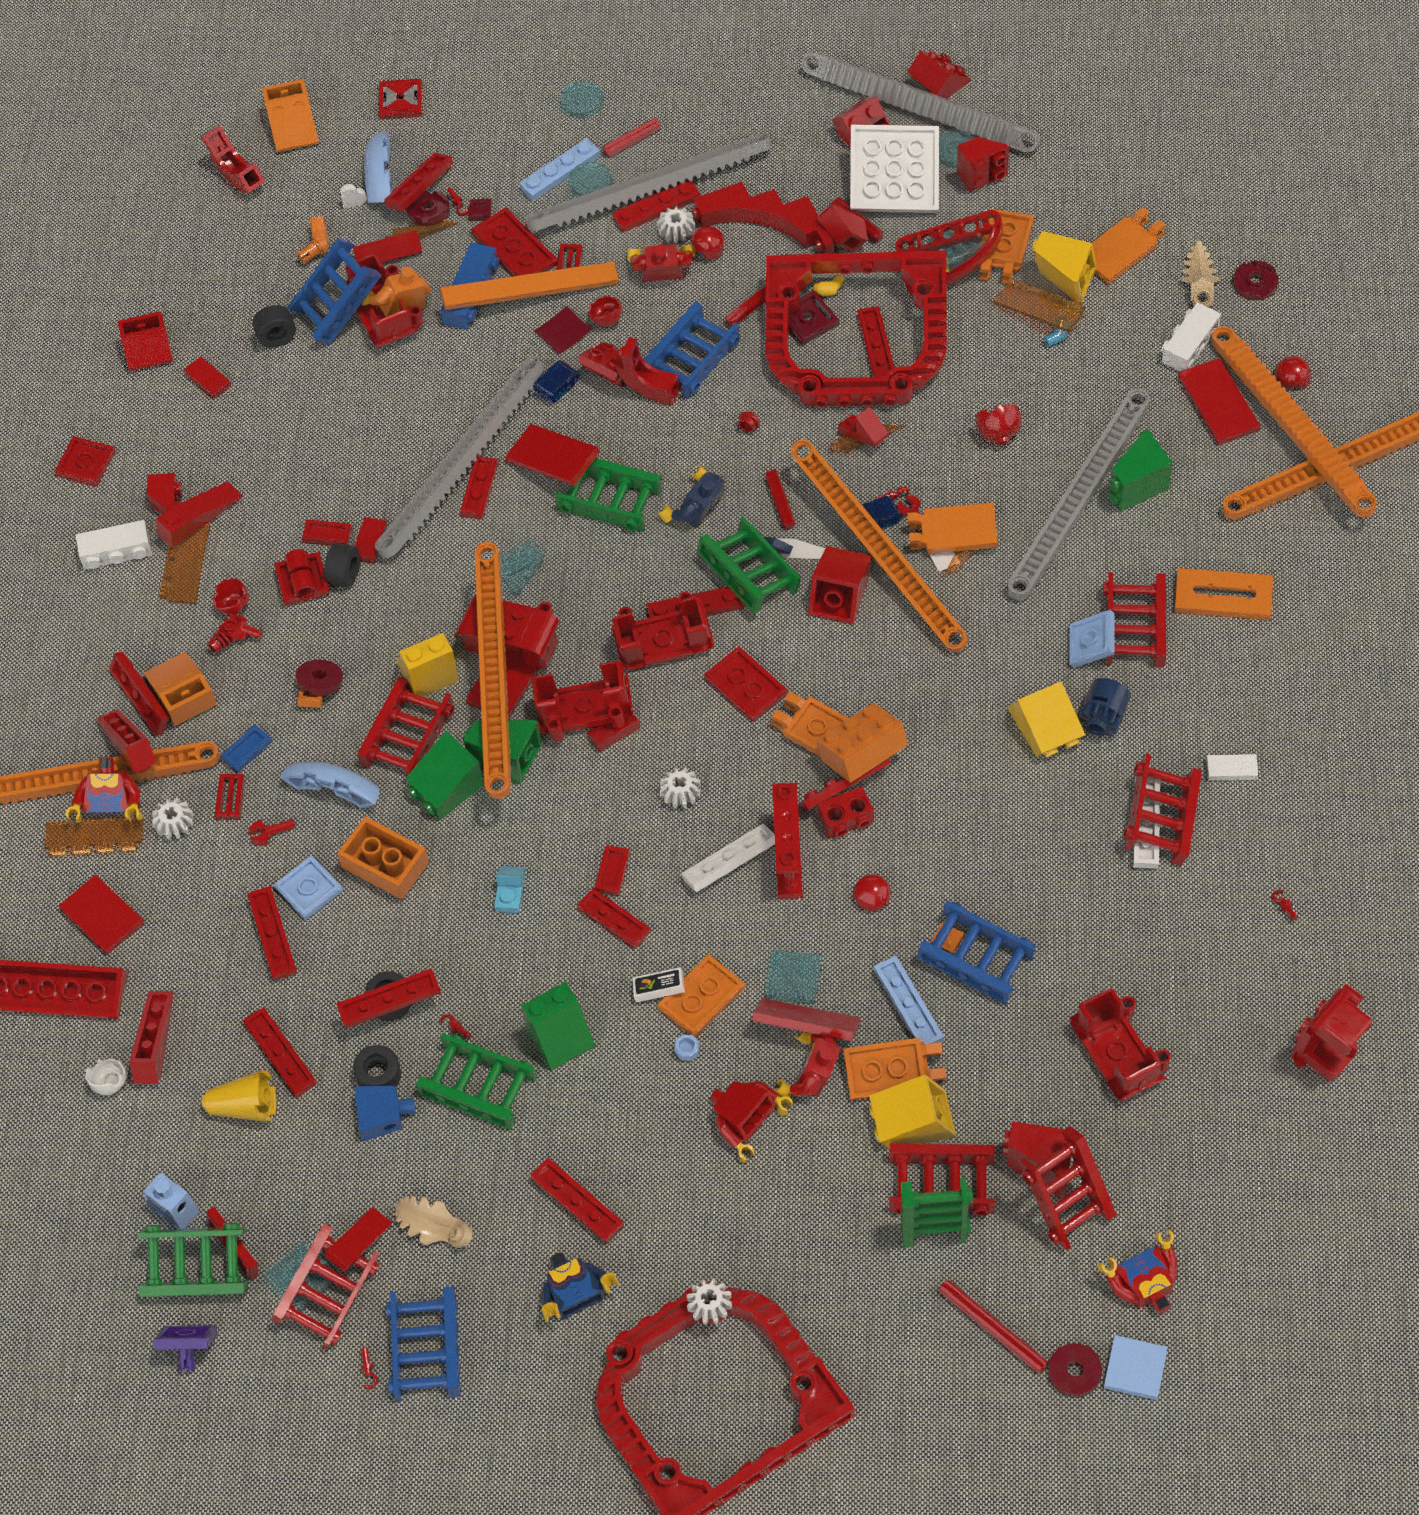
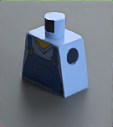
[143,1173,200,1229]

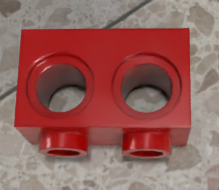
[817,787,874,839]

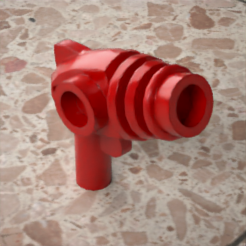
[207,614,263,653]

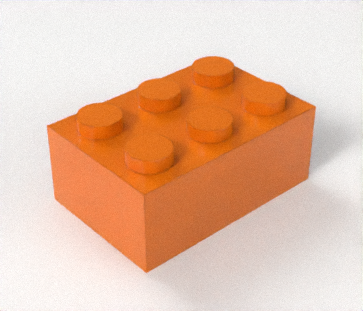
[816,703,908,783]
[337,816,429,900]

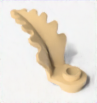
[1180,240,1220,307]
[395,1196,473,1248]

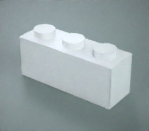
[1161,302,1221,372]
[76,520,153,570]

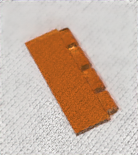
[993,280,1085,333]
[159,524,210,605]
[44,817,144,857]

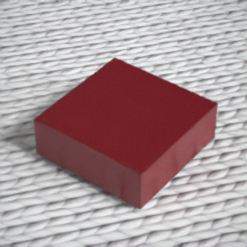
[469,199,492,221]

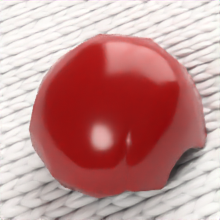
[691,226,725,260]
[588,296,622,327]
[1275,356,1311,390]
[212,578,249,615]
[853,874,891,911]

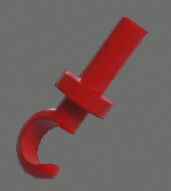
[447,187,469,216]
[875,486,910,503]
[1272,889,1298,921]
[440,1013,471,1039]
[360,1347,378,1389]

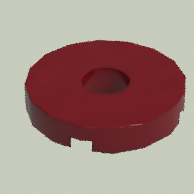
[407,191,450,226]
[1233,260,1279,301]
[295,660,343,696]
[1048,1343,1102,1397]

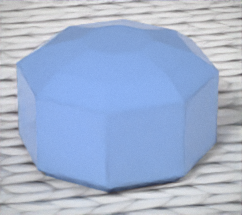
[675,1034,699,1061]

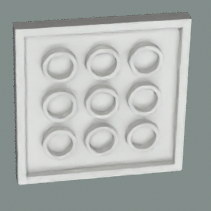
[850,125,939,213]

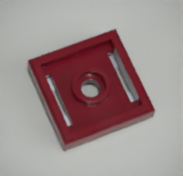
[789,291,840,345]

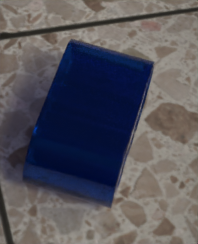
[534,360,580,403]
[862,496,901,530]

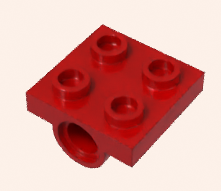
[578,342,627,387]
[274,549,330,606]

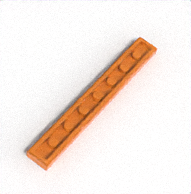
[440,262,619,310]

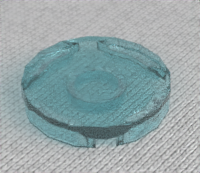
[560,81,603,118]
[939,130,974,168]
[569,162,612,196]

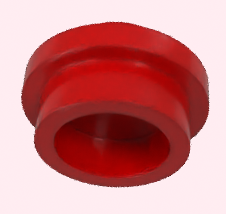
[738,411,760,432]

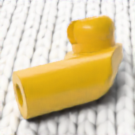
[813,274,845,296]

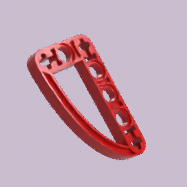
[895,210,1003,297]

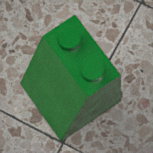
[1108,429,1173,512]
[463,720,542,784]
[405,731,484,821]
[521,981,595,1071]

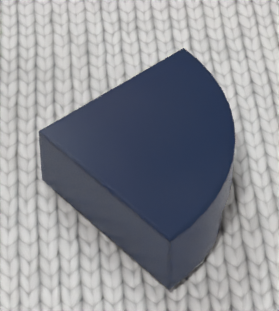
[764,537,793,554]

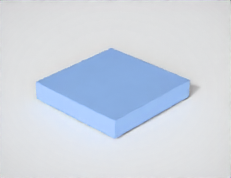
[1069,610,1115,668]
[273,855,343,920]
[1104,1335,1168,1400]

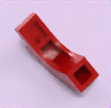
[200,125,266,193]
[616,337,681,405]

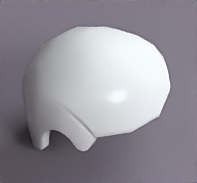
[85,1059,127,1095]

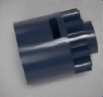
[1079,678,1131,736]

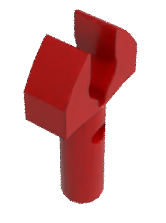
[898,495,922,518]
[248,819,295,846]

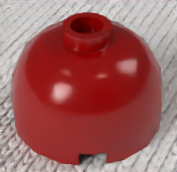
[975,404,1022,445]

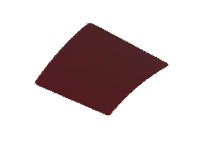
[534,306,591,354]

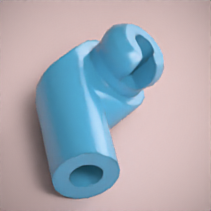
[1043,318,1070,347]

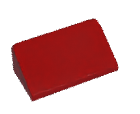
[587,714,640,752]

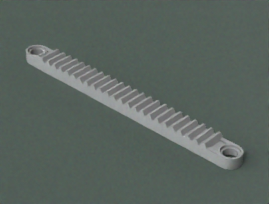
[802,52,1040,152]
[525,133,772,231]
[375,356,544,558]
[1008,389,1150,601]

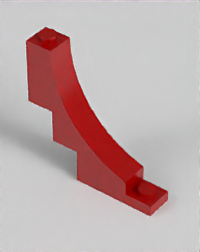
[691,182,834,254]

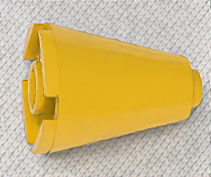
[202,1070,277,1122]

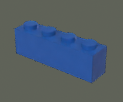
[440,242,500,330]

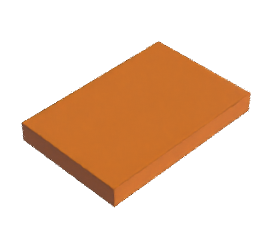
[657,954,746,1038]

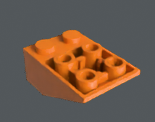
[262,79,319,153]
[143,652,217,726]

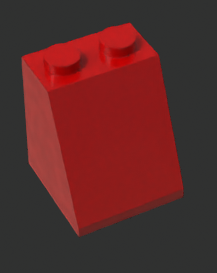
[808,546,872,624]
[1002,1121,1072,1199]

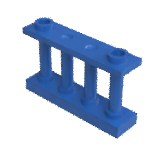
[287,238,381,345]
[644,301,740,399]
[917,900,1037,1005]
[386,1286,461,1403]

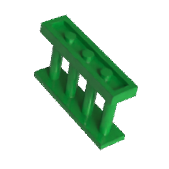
[555,458,663,532]
[696,517,801,614]
[416,1033,537,1130]
[901,1177,973,1248]
[137,1223,249,1297]

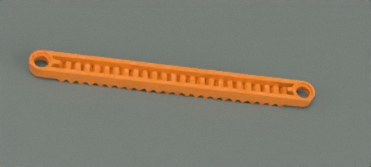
[1212,326,1377,518]
[1222,412,1419,520]
[791,439,968,652]
[475,542,511,799]
[0,741,220,805]

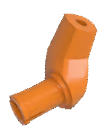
[296,216,329,264]

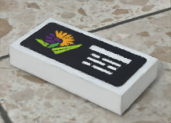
[633,967,685,1002]

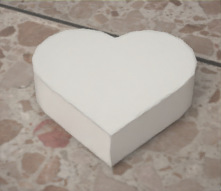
[340,184,367,209]

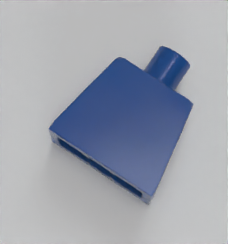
[354,1086,416,1141]

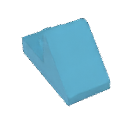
[494,866,526,913]

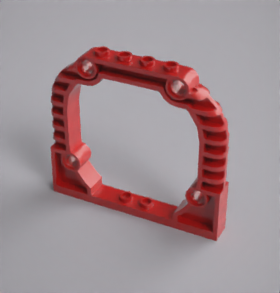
[765,250,947,407]
[596,1282,855,1515]

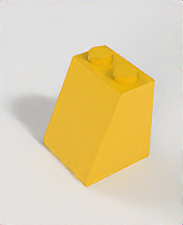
[1032,231,1097,304]
[396,633,459,696]
[1007,681,1085,758]
[869,1075,956,1149]

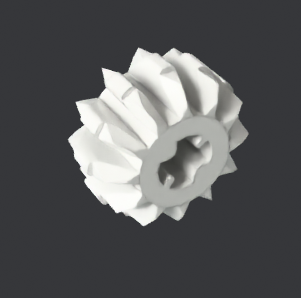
[657,206,695,244]
[660,767,701,809]
[152,797,194,840]
[687,1278,732,1325]

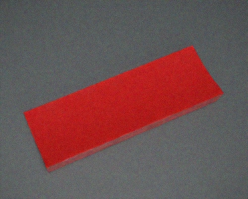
[0,960,129,1019]

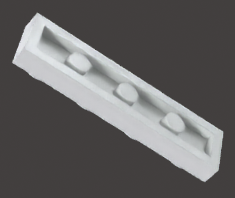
[1133,776,1160,869]
[681,824,775,892]

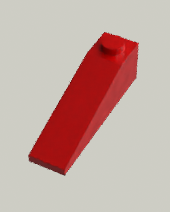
[156,481,243,549]
[96,709,157,773]
[129,991,174,1084]

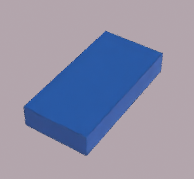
[220,724,273,773]

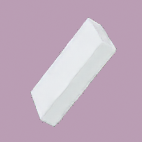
[1206,754,1258,781]

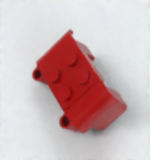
[345,254,424,349]
[611,591,715,670]
[454,595,559,669]
[532,661,633,742]
[1291,984,1372,1081]
[1070,988,1171,1102]

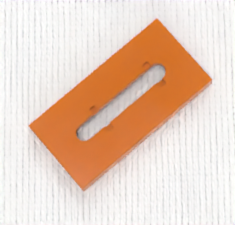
[1174,568,1273,620]

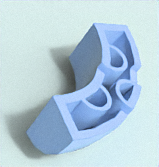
[364,130,392,203]
[280,761,379,809]

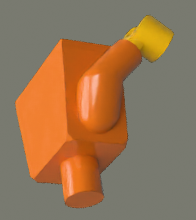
[362,267,431,317]

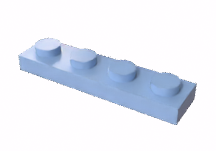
[519,138,601,201]
[874,956,944,1044]

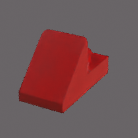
[838,407,889,447]

